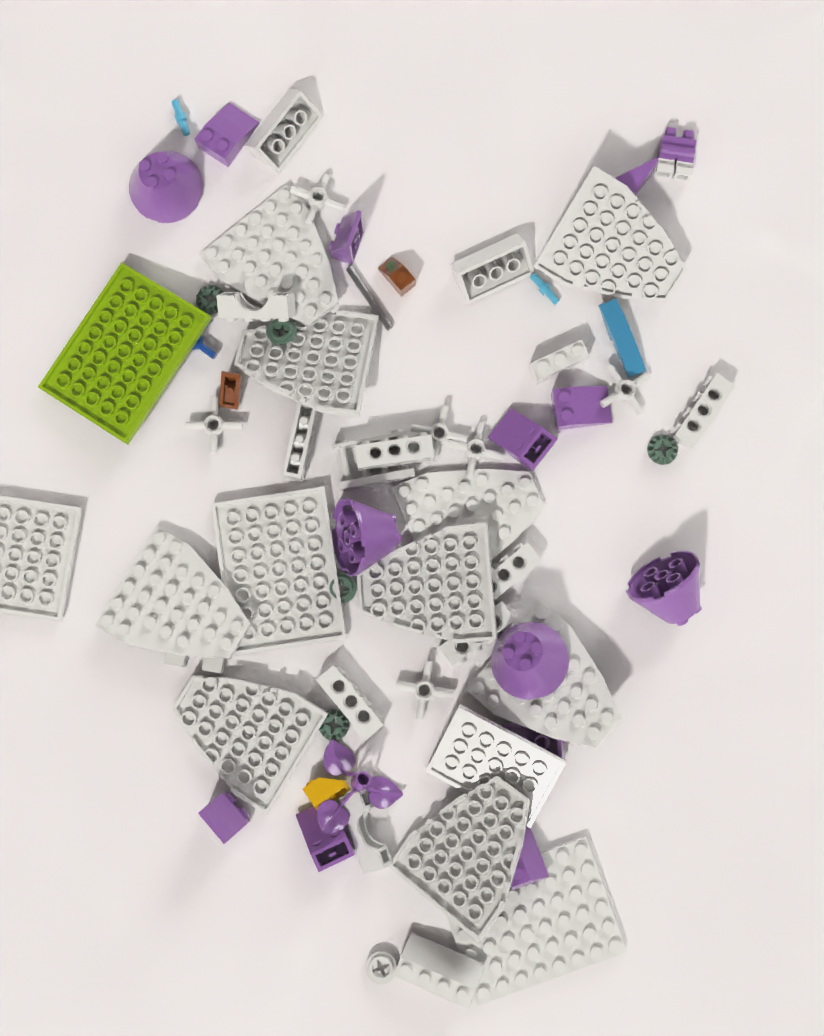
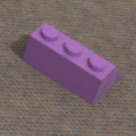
[511,826,549,891]

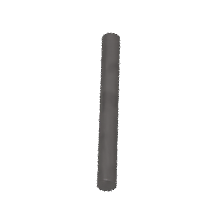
[346,266,393,331]

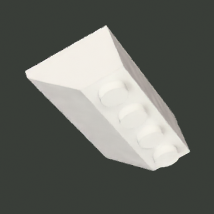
[245,88,324,173]
[450,233,535,305]
[394,932,485,1009]

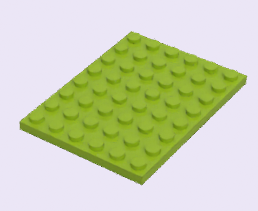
[38,262,212,445]

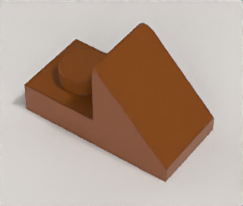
[219,371,244,410]

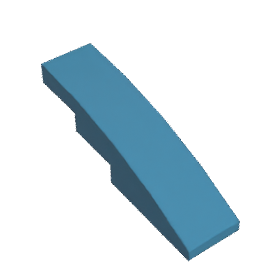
[598,298,646,378]

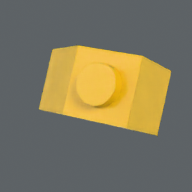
[302,777,351,810]

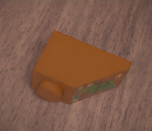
[378,257,416,297]

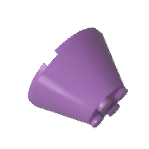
[129,151,203,223]
[332,498,401,576]
[626,551,702,626]
[491,622,569,700]

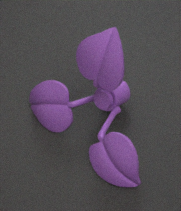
[317,740,403,834]

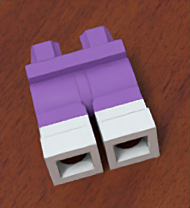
[654,127,697,182]

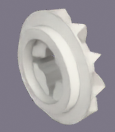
[365,951,397,984]

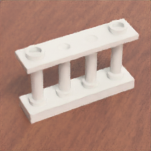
[331,429,415,492]

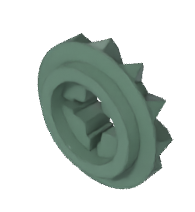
[196,285,224,315]
[266,319,297,346]
[647,434,678,465]
[329,573,357,603]
[319,709,349,740]

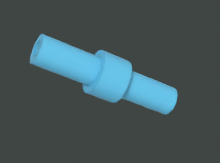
[171,99,190,136]
[530,272,560,305]

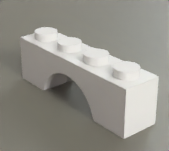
[216,292,296,322]
[339,788,393,874]

